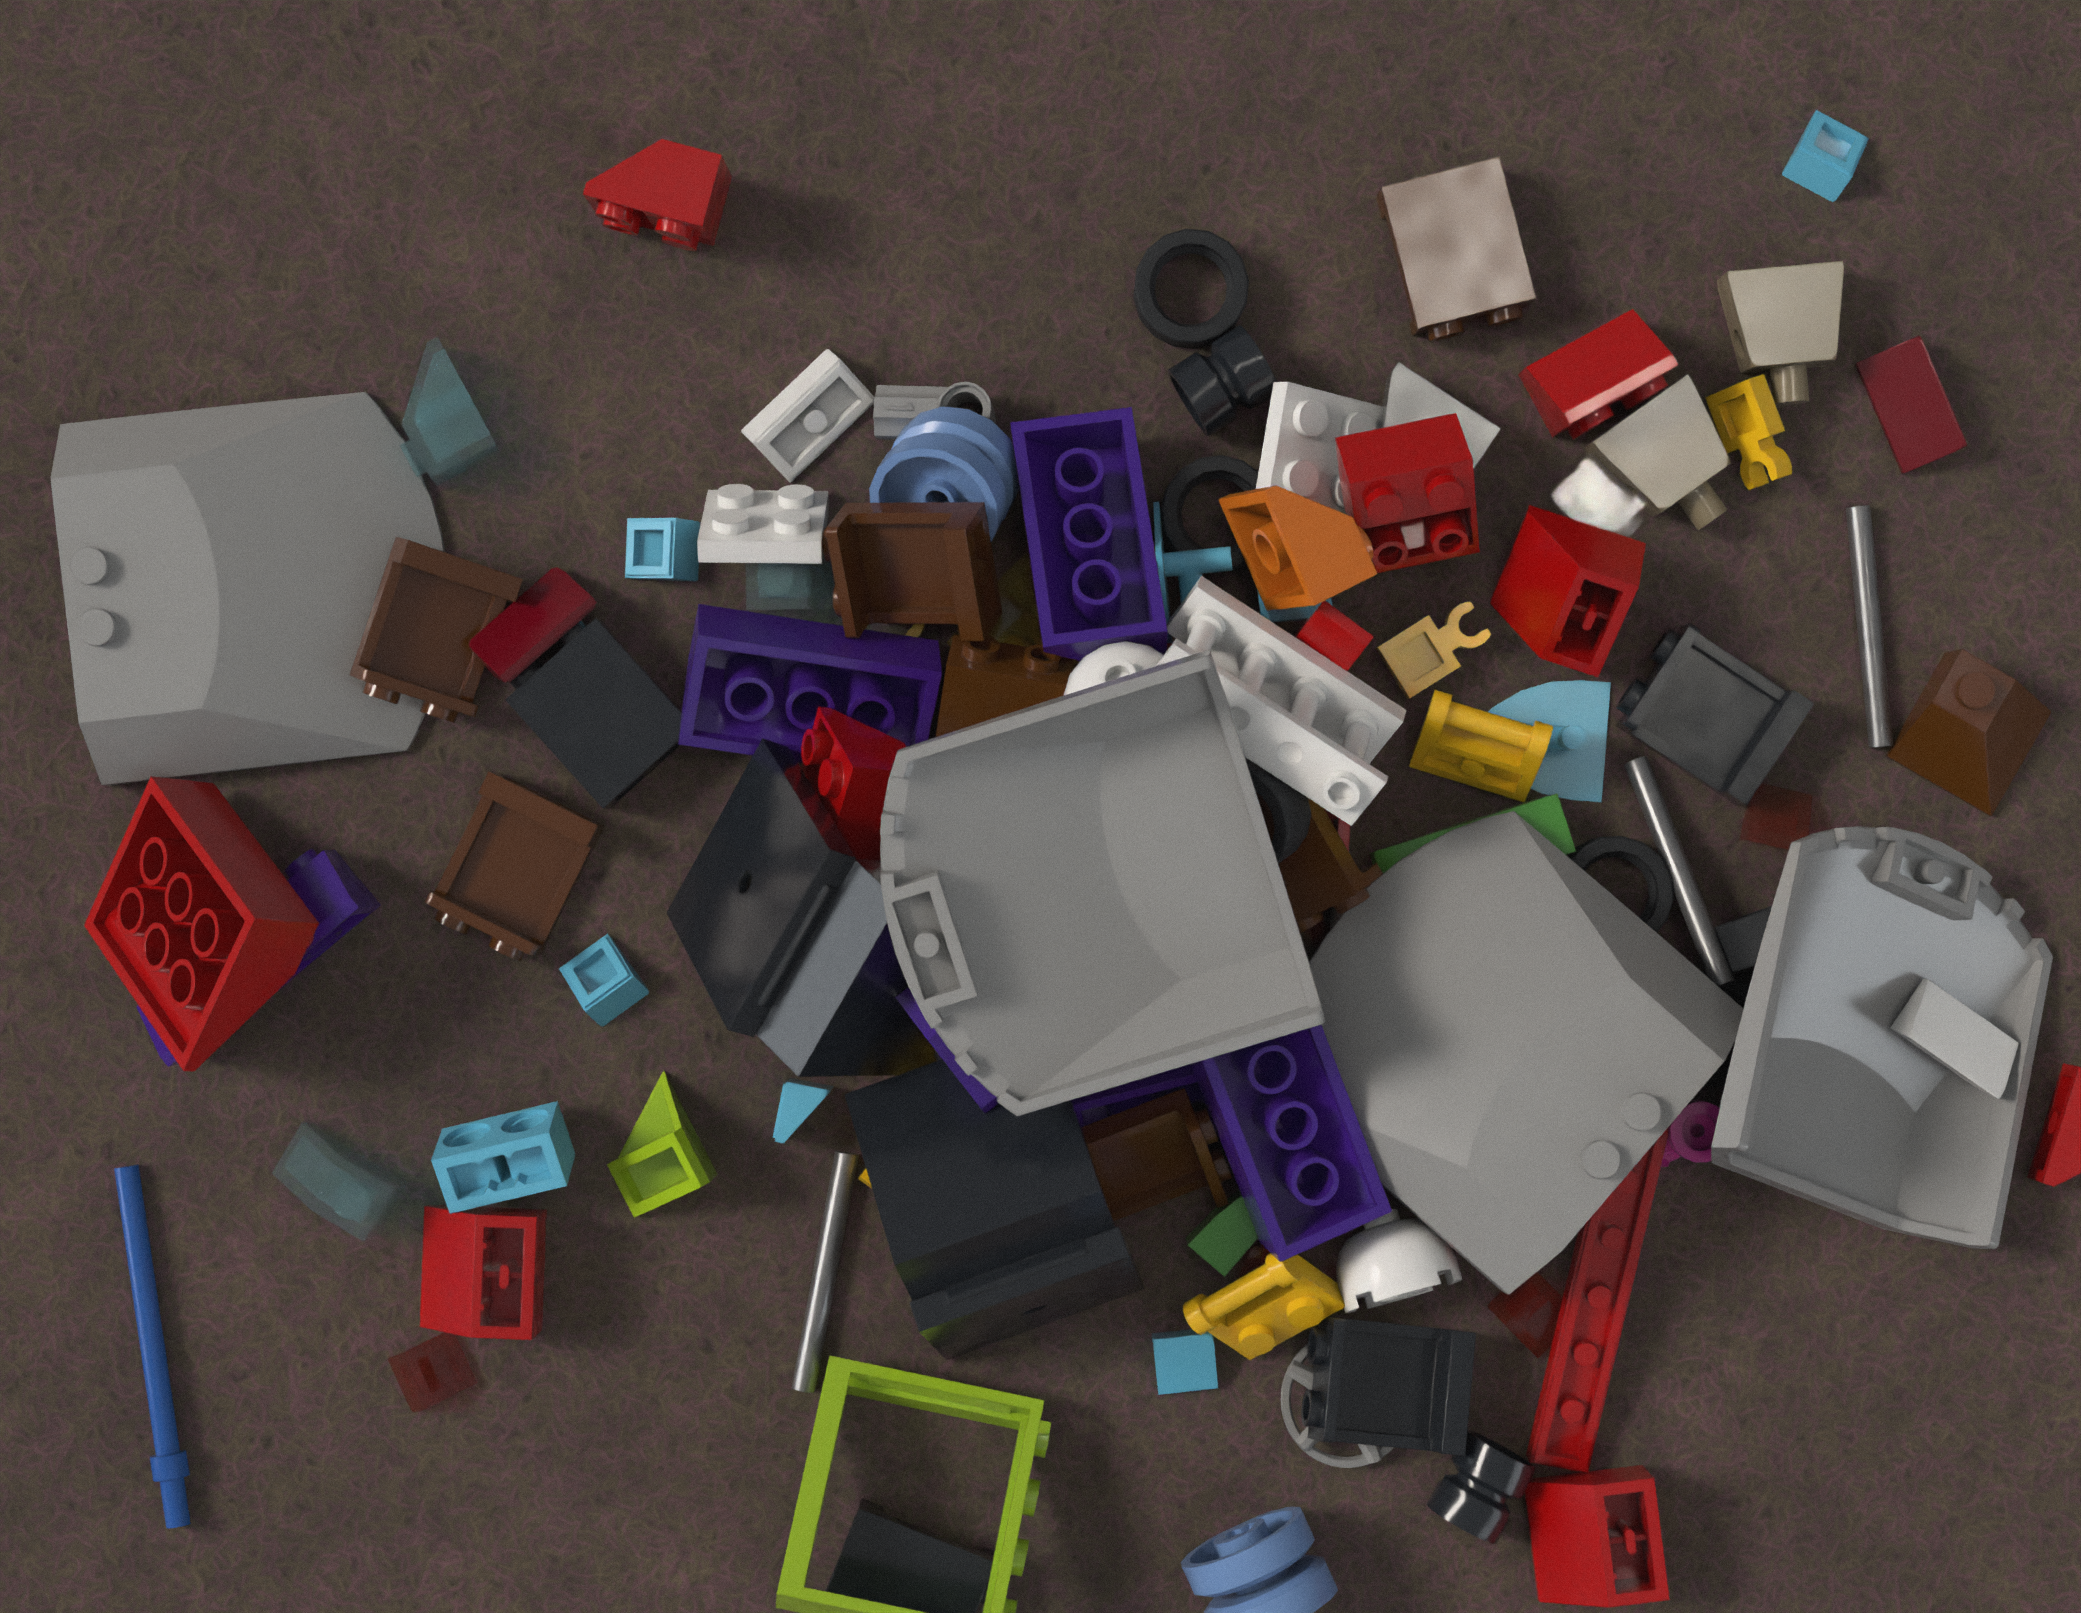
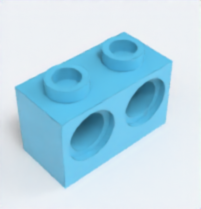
[431,1101,575,1214]

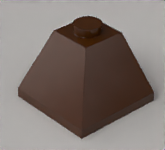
[1886,649,2051,816]

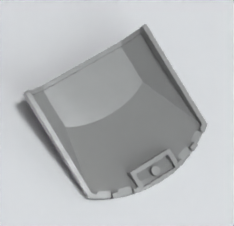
[50,392,445,786]
[880,649,1326,1116]
[1309,811,1743,1295]
[1711,826,2053,1249]

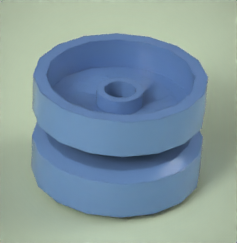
[869,406,1020,542]
[1181,1507,1338,1613]

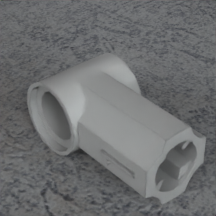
[873,381,996,440]

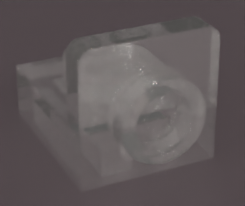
[1547,453,1648,537]

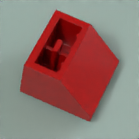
[583,139,732,251]
[1518,309,1678,439]
[1335,413,1480,573]
[1490,505,1646,677]
[801,706,907,860]
[420,1205,547,1340]
[1524,1465,1670,1608]

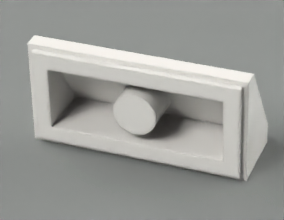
[741,349,874,483]
[1890,978,2019,1100]

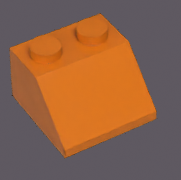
[1218,485,1377,611]

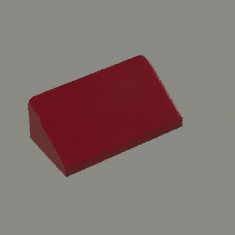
[1855,335,1967,474]
[468,567,597,683]

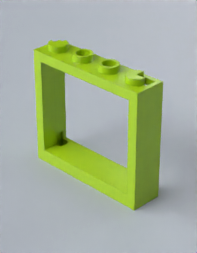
[775,1355,1052,1613]

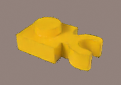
[1705,374,1792,490]
[1375,602,1491,699]

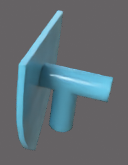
[1153,502,1233,643]
[1488,680,1611,802]

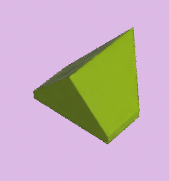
[607,1070,718,1218]

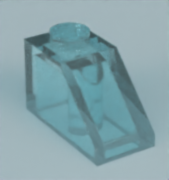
[400,337,500,486]
[745,554,835,614]
[272,1121,408,1242]

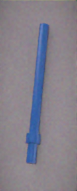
[114,1164,191,1528]

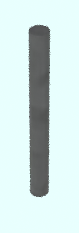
[1846,505,1893,748]
[1624,756,1735,988]
[791,1150,859,1393]

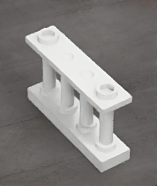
[1156,576,1406,826]

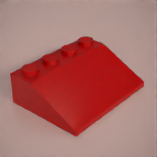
[84,776,319,1072]

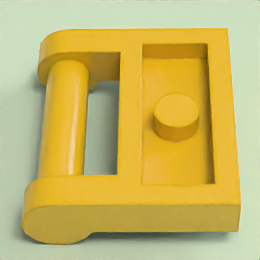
[1409,690,1553,802]
[1183,1253,1345,1360]

